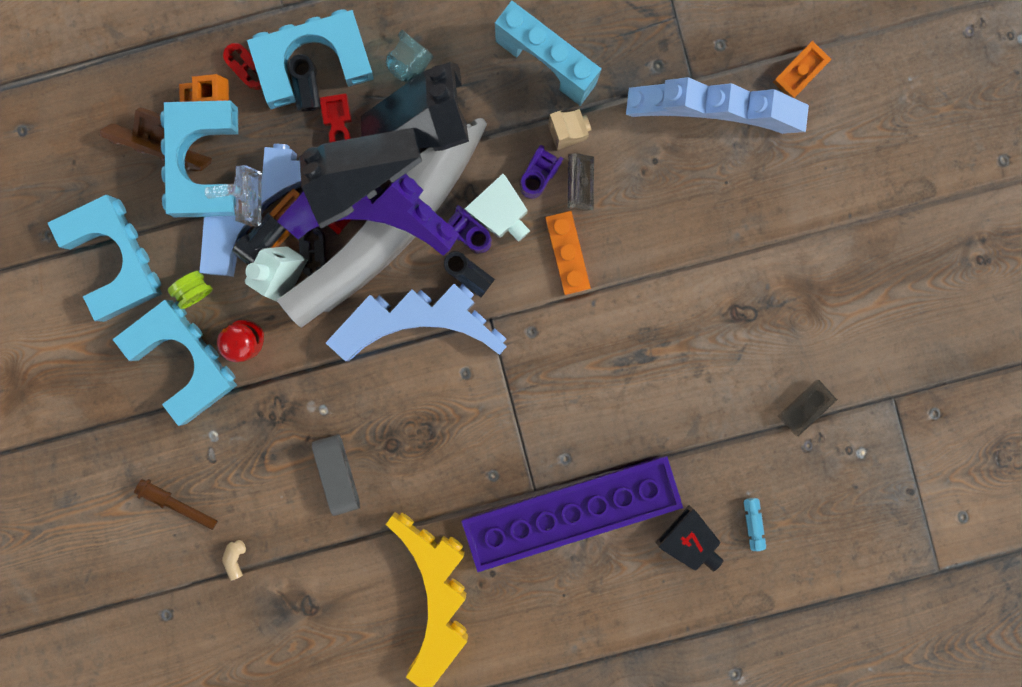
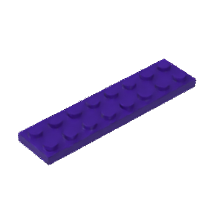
[462,455,683,572]

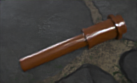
[134,479,218,530]

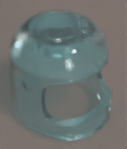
[386,30,434,83]

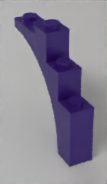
[277,174,459,256]

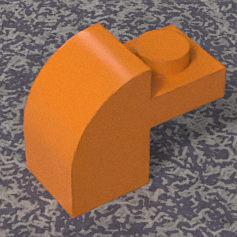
[179,74,229,102]

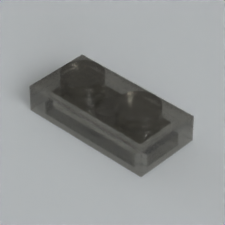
[567,153,594,211]
[778,380,838,437]

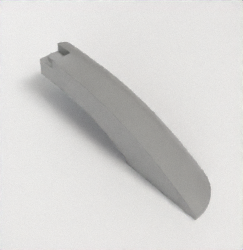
[277,118,487,328]

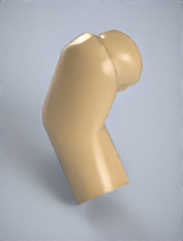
[222,540,246,581]

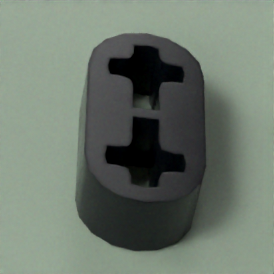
[299,227,327,276]

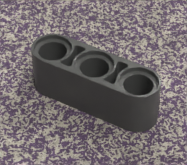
[312,434,360,516]

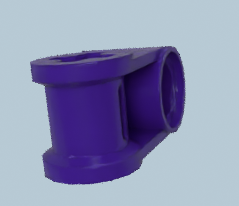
[520,145,564,199]
[447,205,492,253]

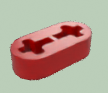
[223,43,262,90]

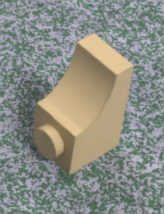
[548,109,591,150]

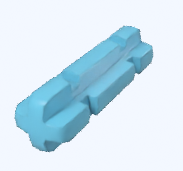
[743,498,766,551]

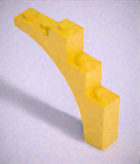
[385,512,468,687]

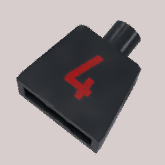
[655,505,724,572]

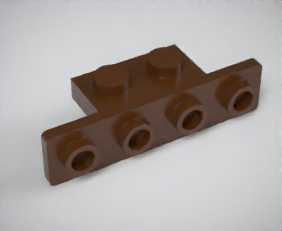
[99,107,212,171]

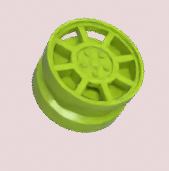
[167,270,213,309]

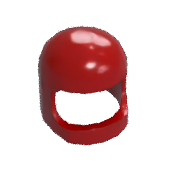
[217,320,264,363]

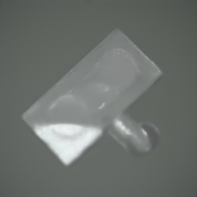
[205,165,262,227]

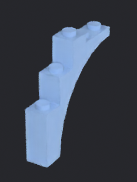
[626,77,809,134]
[200,144,301,277]
[326,284,507,361]

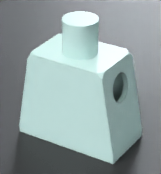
[465,174,530,242]
[245,246,308,302]

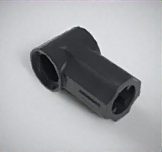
[288,54,321,112]
[232,213,286,265]
[444,251,495,298]

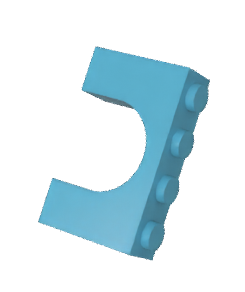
[495,1,601,106]
[247,9,373,109]
[160,101,240,217]
[48,195,162,322]
[113,300,237,426]

